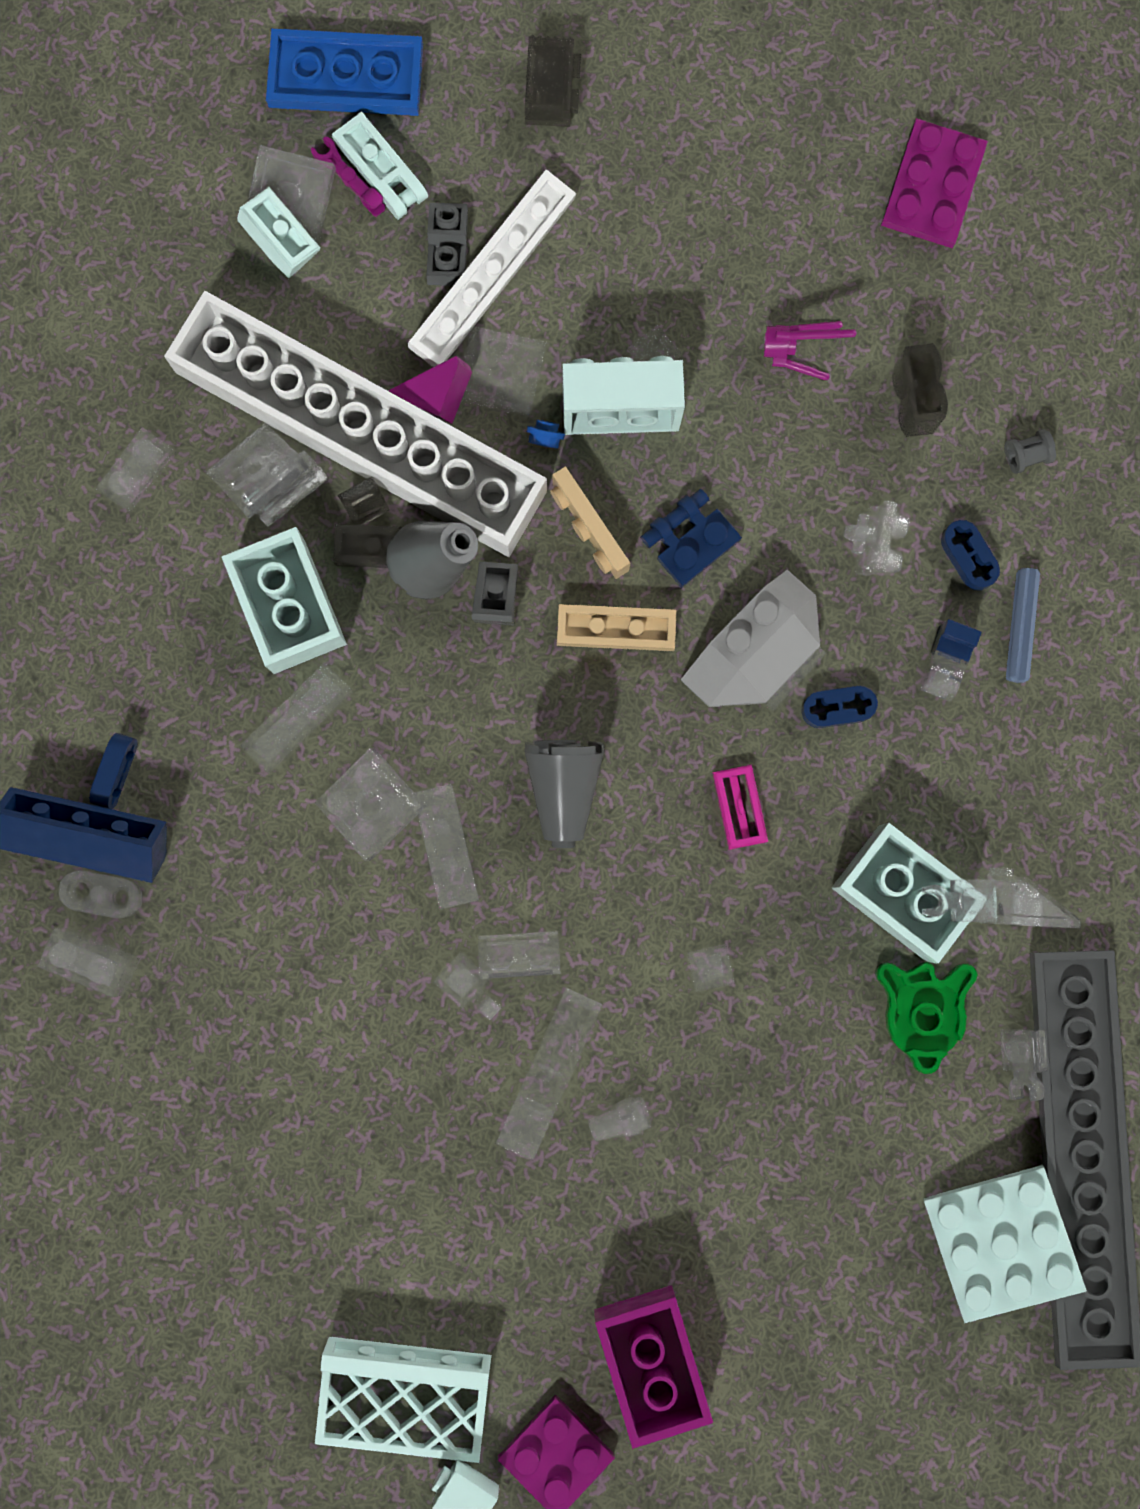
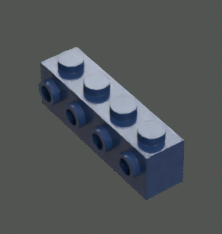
[0,787,167,883]

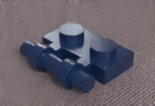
[640,489,742,588]

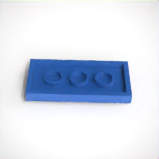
[266,29,423,116]

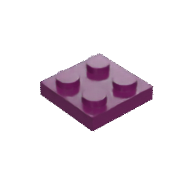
[498,1394,615,1509]

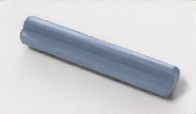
[1006,568,1040,683]

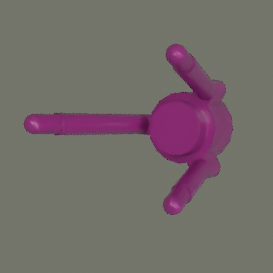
[764,321,857,380]

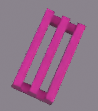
[712,765,768,850]

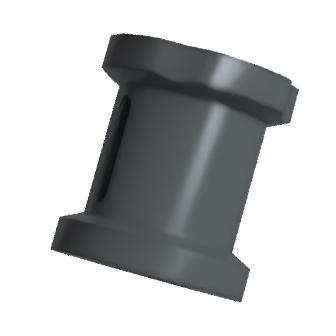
[1004,429,1056,474]

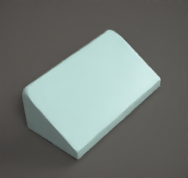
[237,187,320,278]

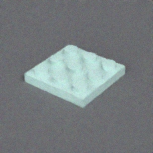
[924,1165,1087,1323]

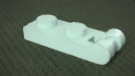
[332,112,428,220]

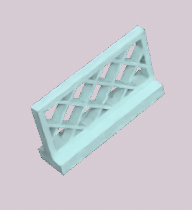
[315,1337,491,1463]

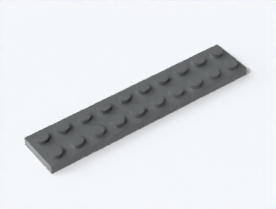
[1029,950,1140,1370]

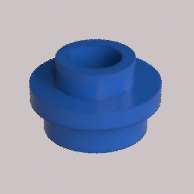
[526,420,565,448]

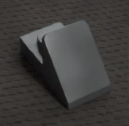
[472,562,518,626]

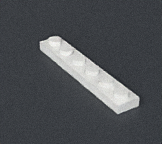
[408,169,576,367]

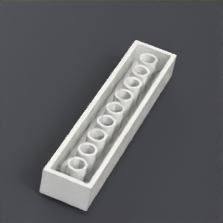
[164,291,547,557]

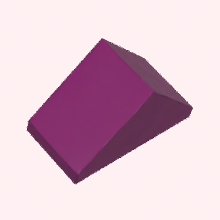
[388,356,472,424]

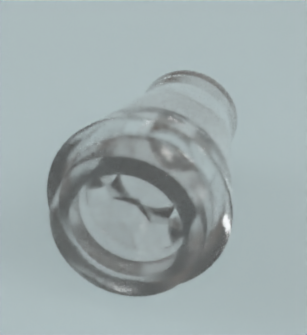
[588,1095,652,1142]

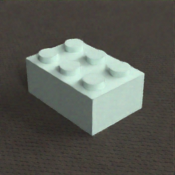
[563,356,685,435]
[222,527,347,674]
[832,823,987,963]

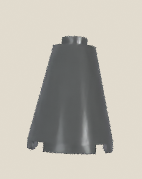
[386,521,478,600]
[524,740,604,848]

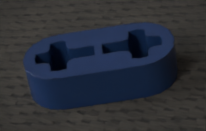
[941,520,1000,590]
[801,686,878,728]
[89,733,138,809]

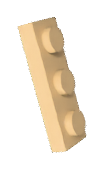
[550,466,630,579]
[557,604,676,651]

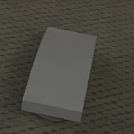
[426,203,468,286]

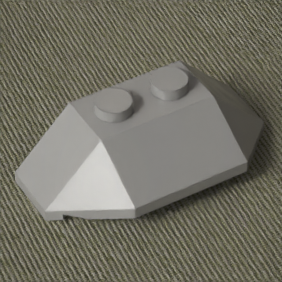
[681,570,820,707]

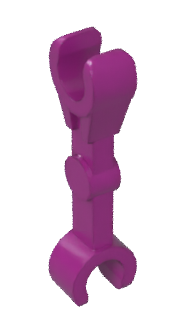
[311,137,386,217]

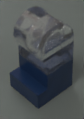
[919,619,982,702]

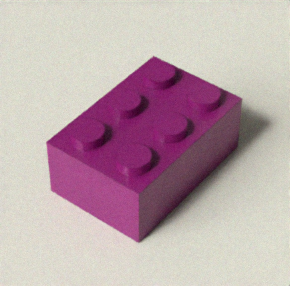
[594,1285,713,1449]

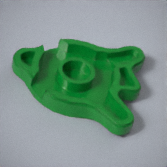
[875,962,978,1074]

